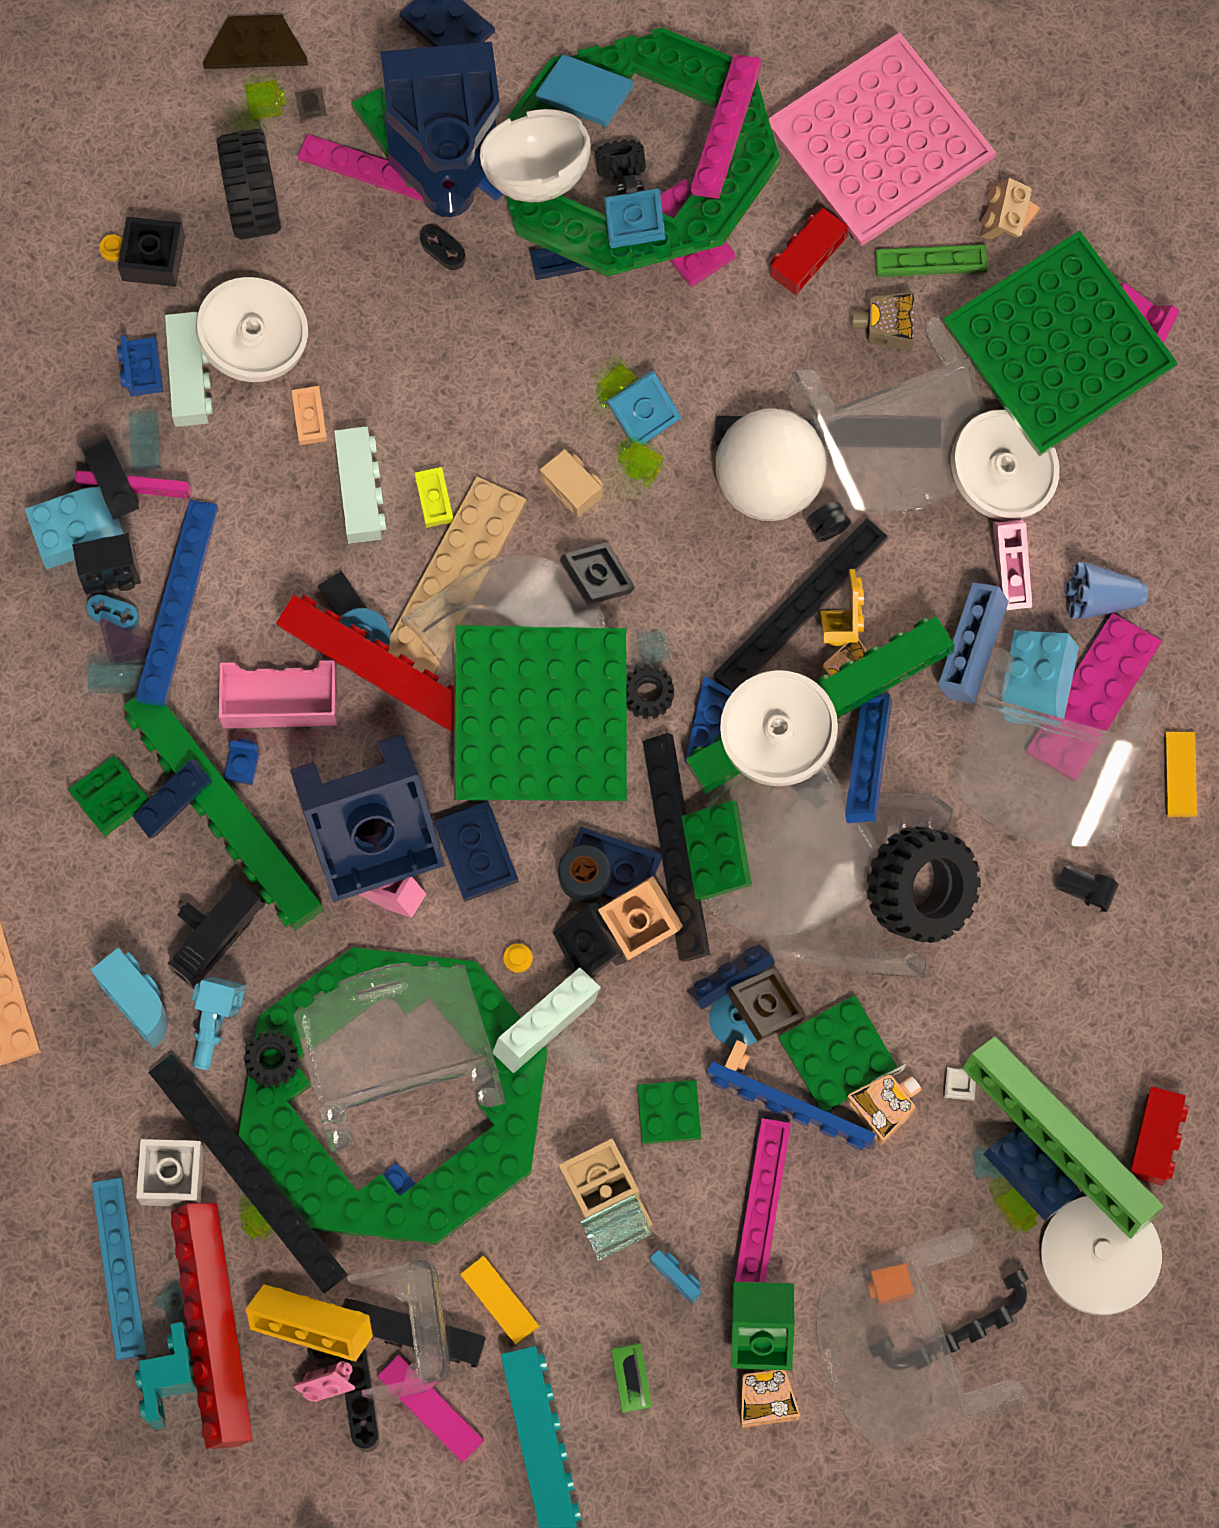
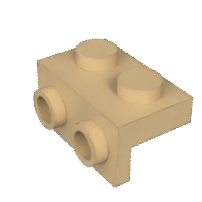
[981,178,1032,240]

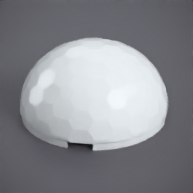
[480,109,590,202]
[715,409,826,521]

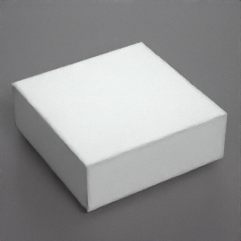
[944,1067,976,1101]

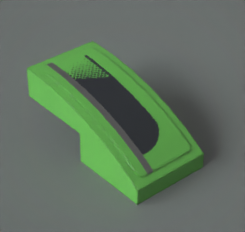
[611,1343,652,1413]

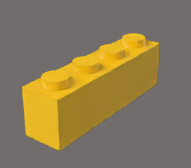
[246,1284,373,1361]

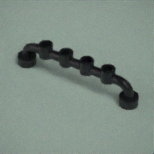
[869,1268,1029,1370]

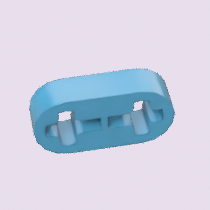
[86,595,139,631]

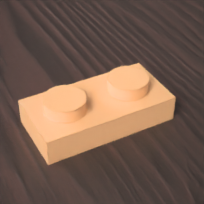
[291,386,327,445]

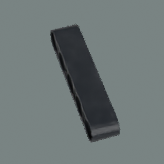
[342,1298,486,1368]

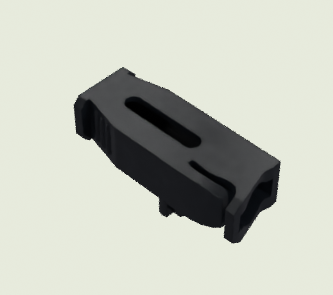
[168,881,266,989]

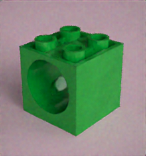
[731,1281,795,1370]

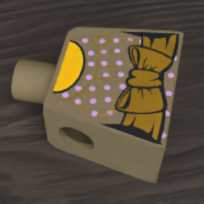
[852,292,915,351]

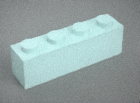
[165,312,213,427]
[334,426,386,544]
[493,968,601,1073]

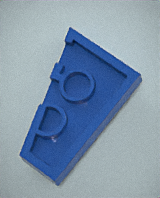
[685,676,733,765]

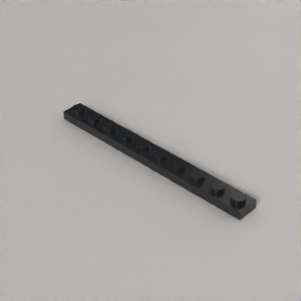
[148,1054,348,1294]

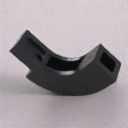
[77,432,139,520]

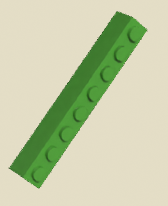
[962,1036,1164,1239]

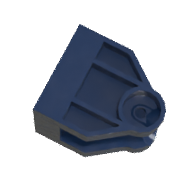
[380,41,500,217]
[290,734,445,902]

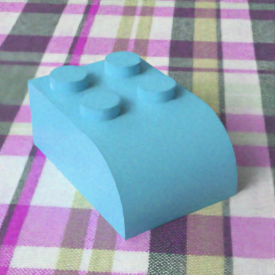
[25,487,124,570]
[1002,630,1079,726]
[91,948,168,1049]

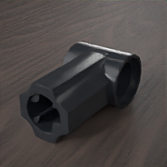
[1055,864,1119,912]

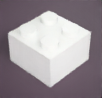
[136,1139,204,1207]

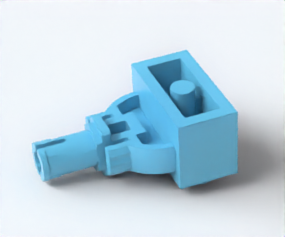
[192,977,246,1070]

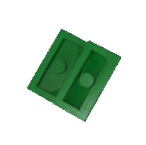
[67,755,149,837]

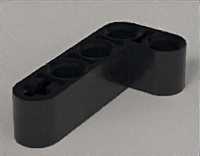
[308,1346,380,1452]

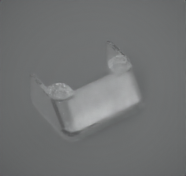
[347,1260,450,1401]

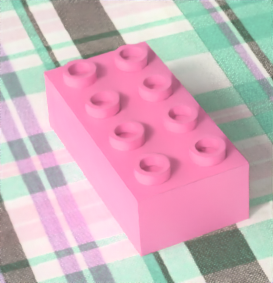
[219,661,338,728]

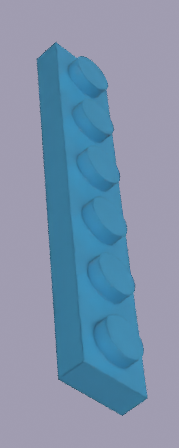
[92,1178,148,1361]

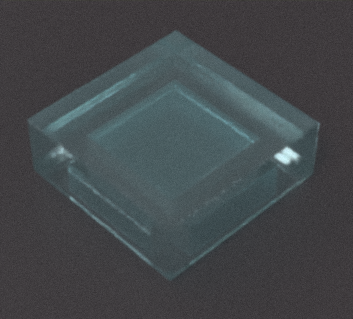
[636,631,671,665]

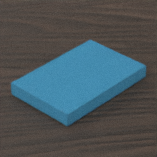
[535,54,634,127]

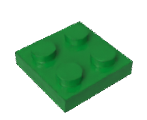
[637,1080,702,1144]

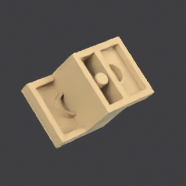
[559,1138,653,1254]

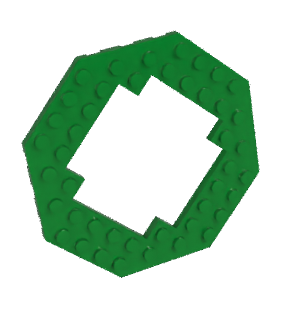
[505,27,781,277]
[238,947,548,1246]

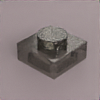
[295,88,327,120]

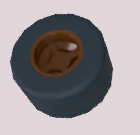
[558,845,611,902]

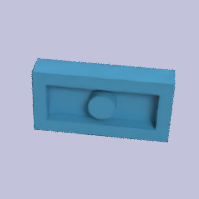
[650,1250,702,1305]

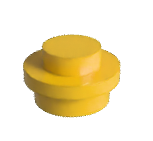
[99,234,123,262]
[503,944,533,973]

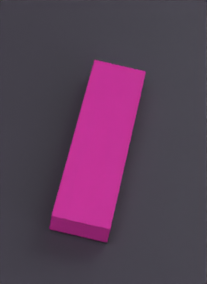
[75,471,192,499]
[377,1355,484,1463]

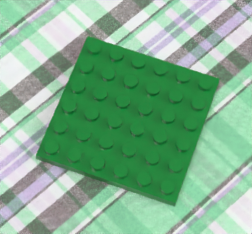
[942,230,1178,457]
[454,625,627,801]

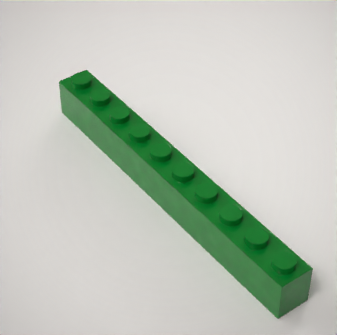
[686,616,954,795]
[123,697,323,931]

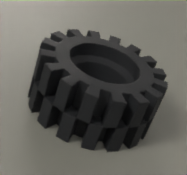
[595,139,646,180]
[626,664,674,719]
[244,1030,299,1088]

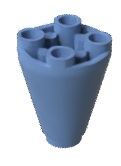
[1064,562,1148,619]

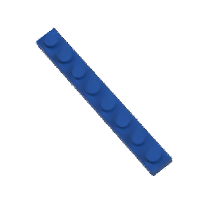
[136,500,218,707]

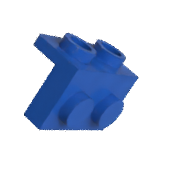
[117,335,164,397]

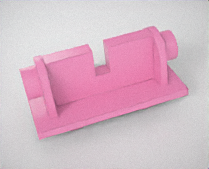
[293,1361,355,1402]

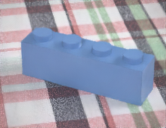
[938,582,1009,704]

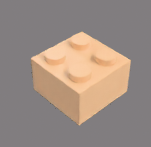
[598,876,683,960]

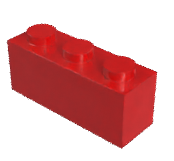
[770,207,848,295]
[1129,1086,1189,1186]

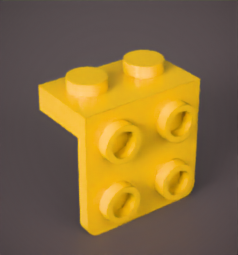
[820,569,864,646]

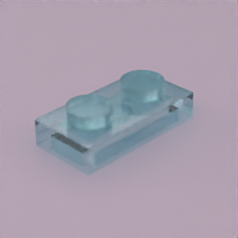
[129,413,161,471]
[87,662,145,693]

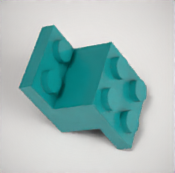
[135,1322,197,1430]

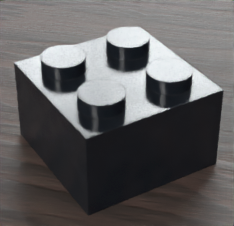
[118,217,185,287]
[72,533,141,596]

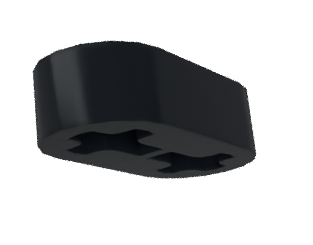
[420,227,466,270]

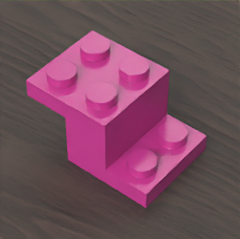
[661,179,736,287]

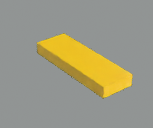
[1165,732,1197,817]
[460,1256,540,1346]

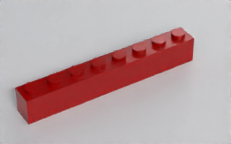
[275,594,454,734]
[171,1203,253,1449]

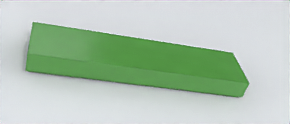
[875,244,988,277]

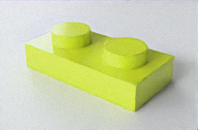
[414,467,453,528]

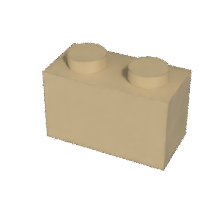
[540,449,603,518]

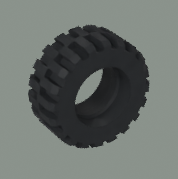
[217,129,281,240]
[866,826,981,943]

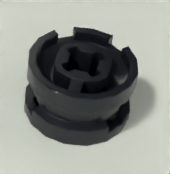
[806,501,851,542]

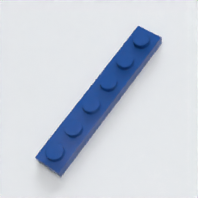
[845,693,892,823]
[707,1061,876,1150]

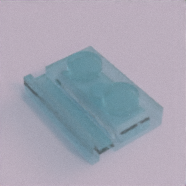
[580,1195,652,1261]

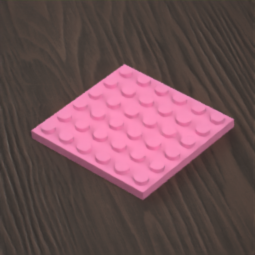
[769,32,996,247]

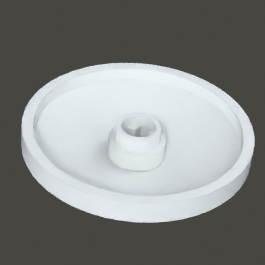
[196,277,308,382]
[951,410,1059,521]
[720,671,838,786]
[1040,1196,1162,1315]

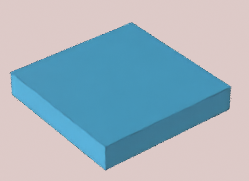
[605,188,666,248]
[605,370,682,449]

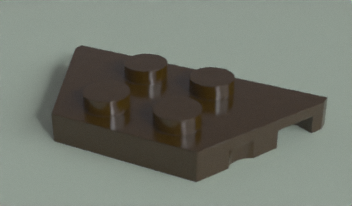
[203,15,308,69]

